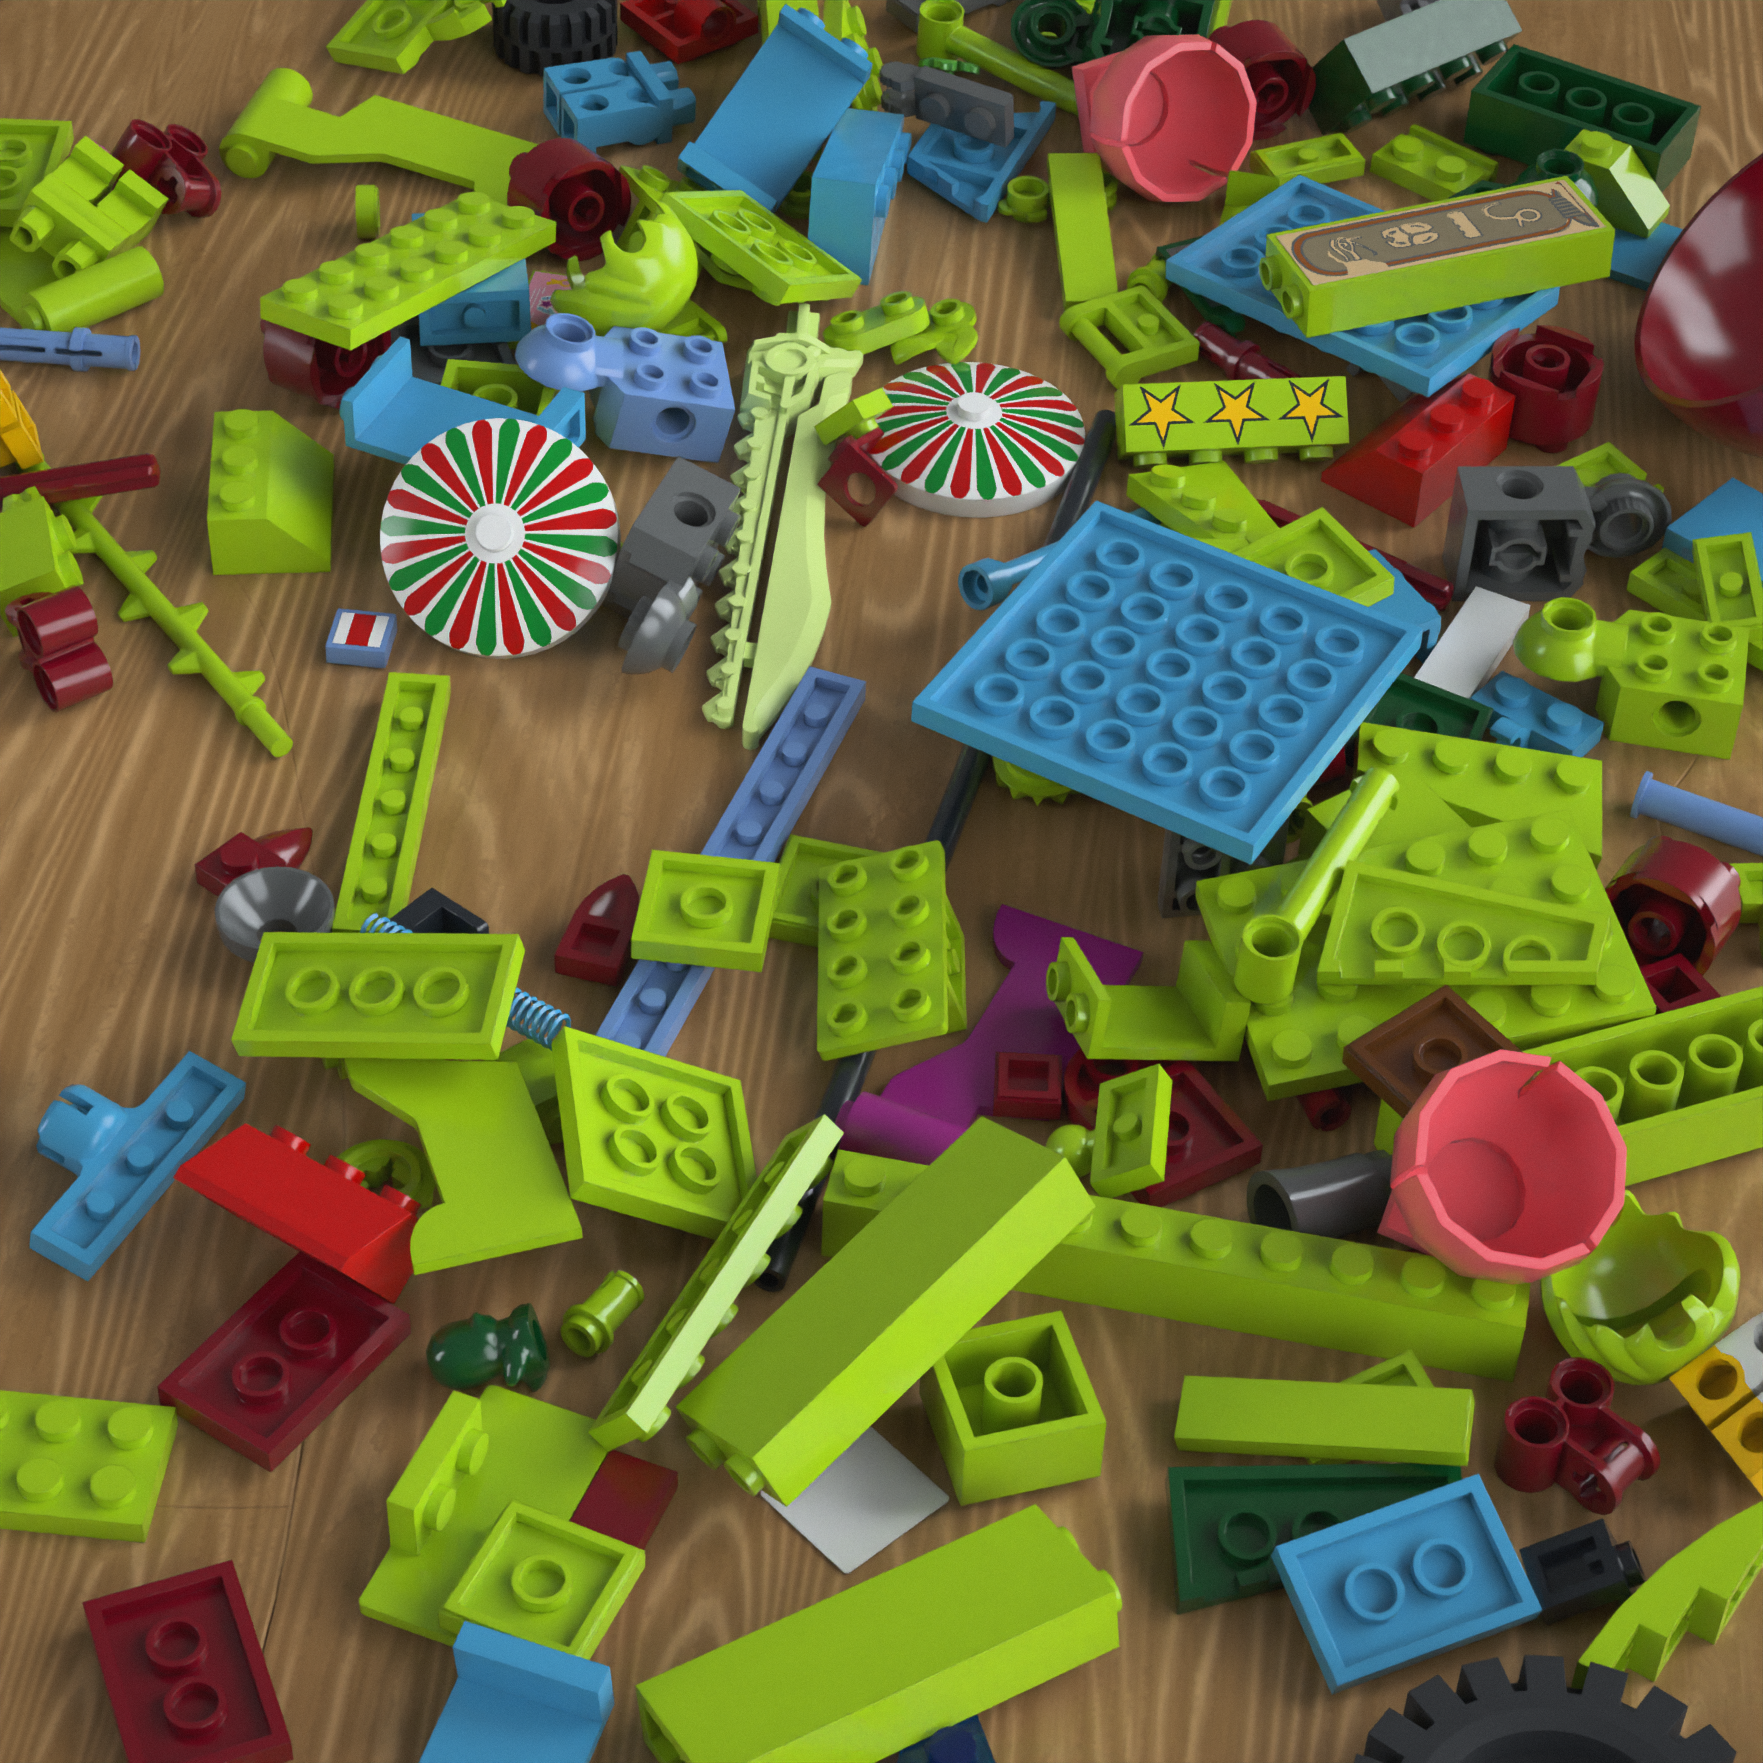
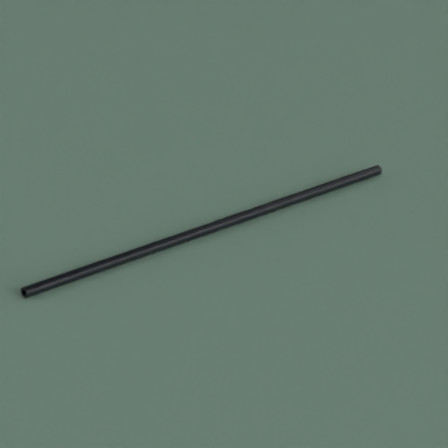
[754,410,1116,1292]

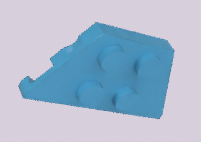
[907,101,1056,223]

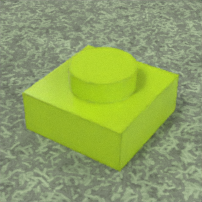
[814,388,893,446]

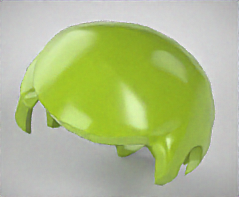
[550,201,698,337]
[1540,1190,1740,1385]

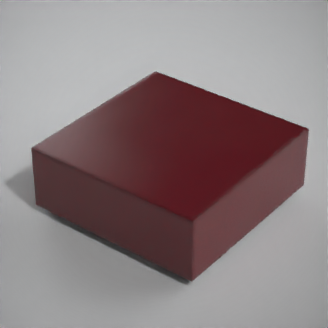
[993,1051,1062,1120]

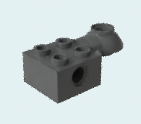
[602,456,741,675]
[1442,466,1671,602]

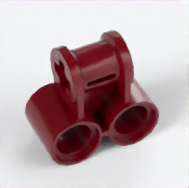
[110,119,222,218]
[5,585,113,713]
[1494,1357,1660,1515]

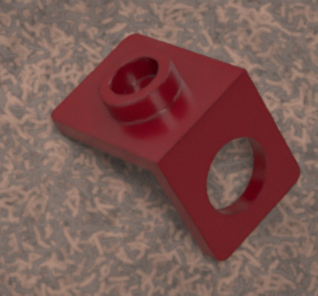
[817,427,898,527]

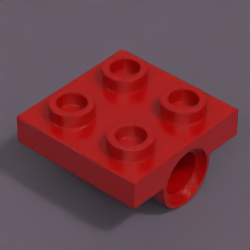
[620,0,758,64]

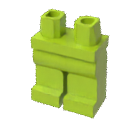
[9,135,168,279]

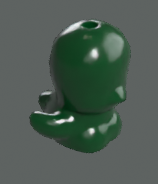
[426,1303,550,1392]

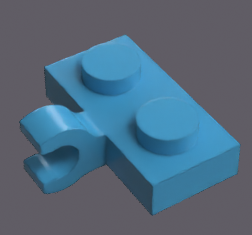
[1470,671,1604,757]

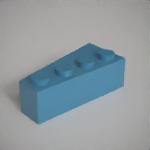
[808,108,912,285]

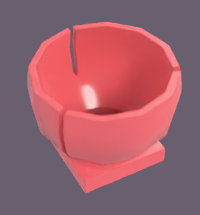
[1072,35,1257,202]
[1377,1049,1627,1285]

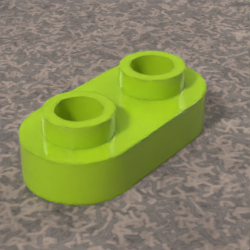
[823,291,930,355]

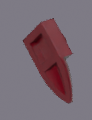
[195,827,313,897]
[554,874,640,987]

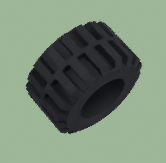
[492,0,618,77]

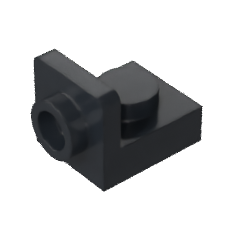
[1519,1518,1646,1625]

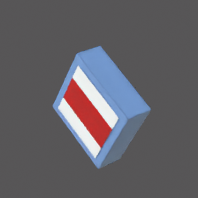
[325,608,398,668]

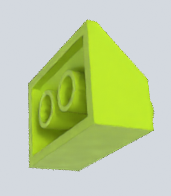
[207,409,334,575]

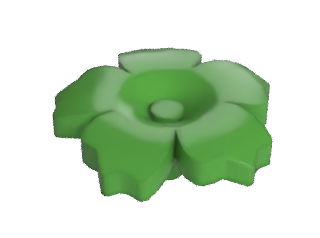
[918,57,980,75]

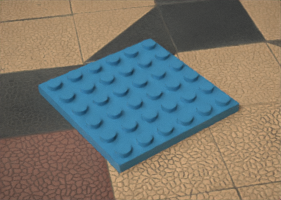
[911,501,1423,864]

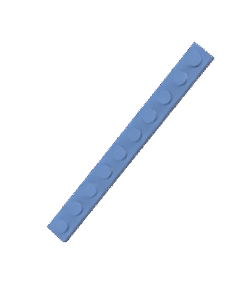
[595,666,866,1057]

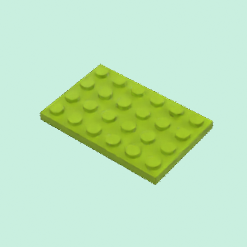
[1196,809,1656,1101]

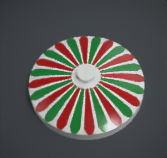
[867,362,1085,518]
[380,418,621,659]

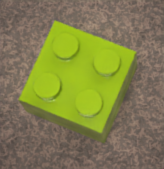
[919,1310,1106,1506]

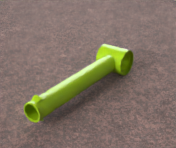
[916,0,1079,118]
[1234,768,1399,1004]

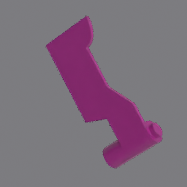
[835,904,1143,1166]

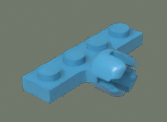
[29,1051,246,1282]

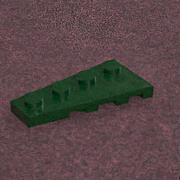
[1165,1463,1462,1615]

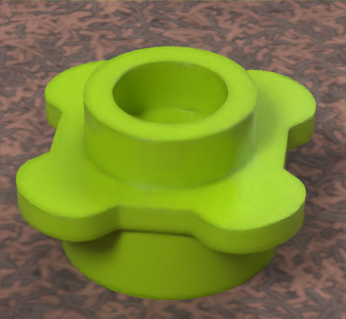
[998,176,1051,223]

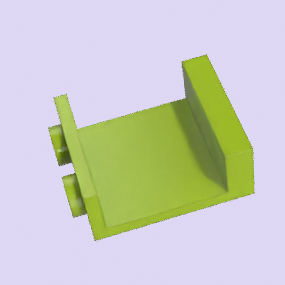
[1046,937,1251,1061]

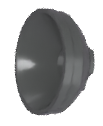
[215,866,335,963]

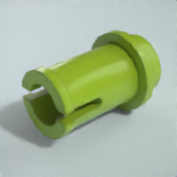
[1127,253,1173,303]
[561,1270,645,1357]

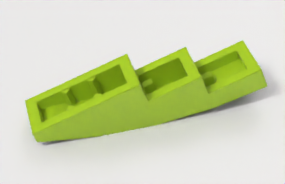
[1571,1501,1763,1690]

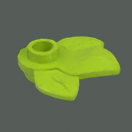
[891,299,978,365]

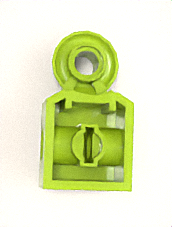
[1513,597,1750,760]

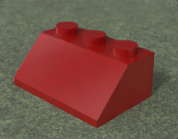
[1321,373,1516,528]
[173,1123,421,1304]

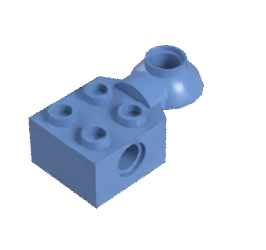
[515,313,735,463]

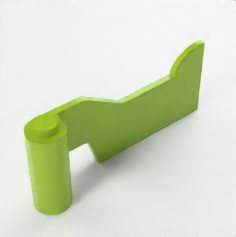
[219,68,539,205]
[0,227,164,332]
[322,1058,582,1275]

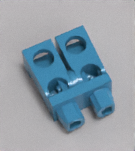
[543,51,696,153]

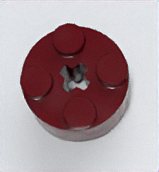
[1208,20,1316,140]
[507,138,631,262]
[260,319,391,409]
[1487,325,1604,453]
[1605,835,1741,976]

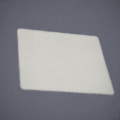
[761,1426,949,1574]

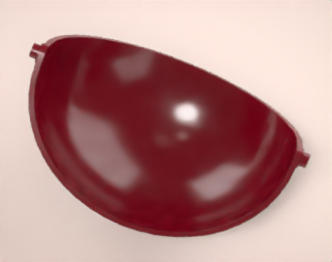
[1634,153,1763,458]

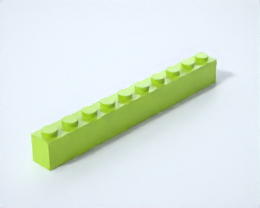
[821,1149,1531,1382]

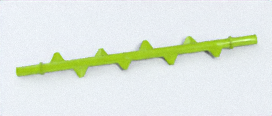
[14,453,293,757]

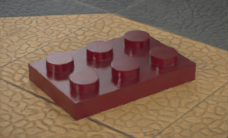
[157,1251,411,1473]
[82,1560,294,1763]

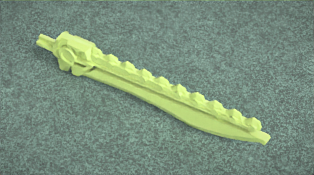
[702,303,863,750]

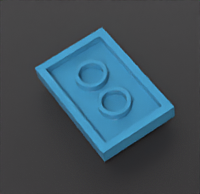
[1271,1474,1543,1695]

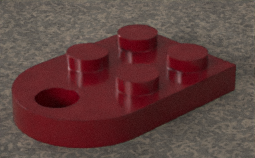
[1062,1048,1263,1207]

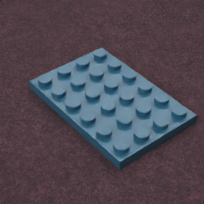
[1166,175,1560,397]

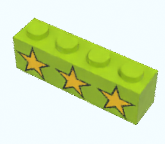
[1114,376,1349,469]

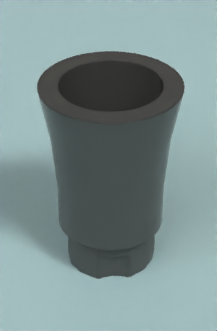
[1247,1150,1393,1239]

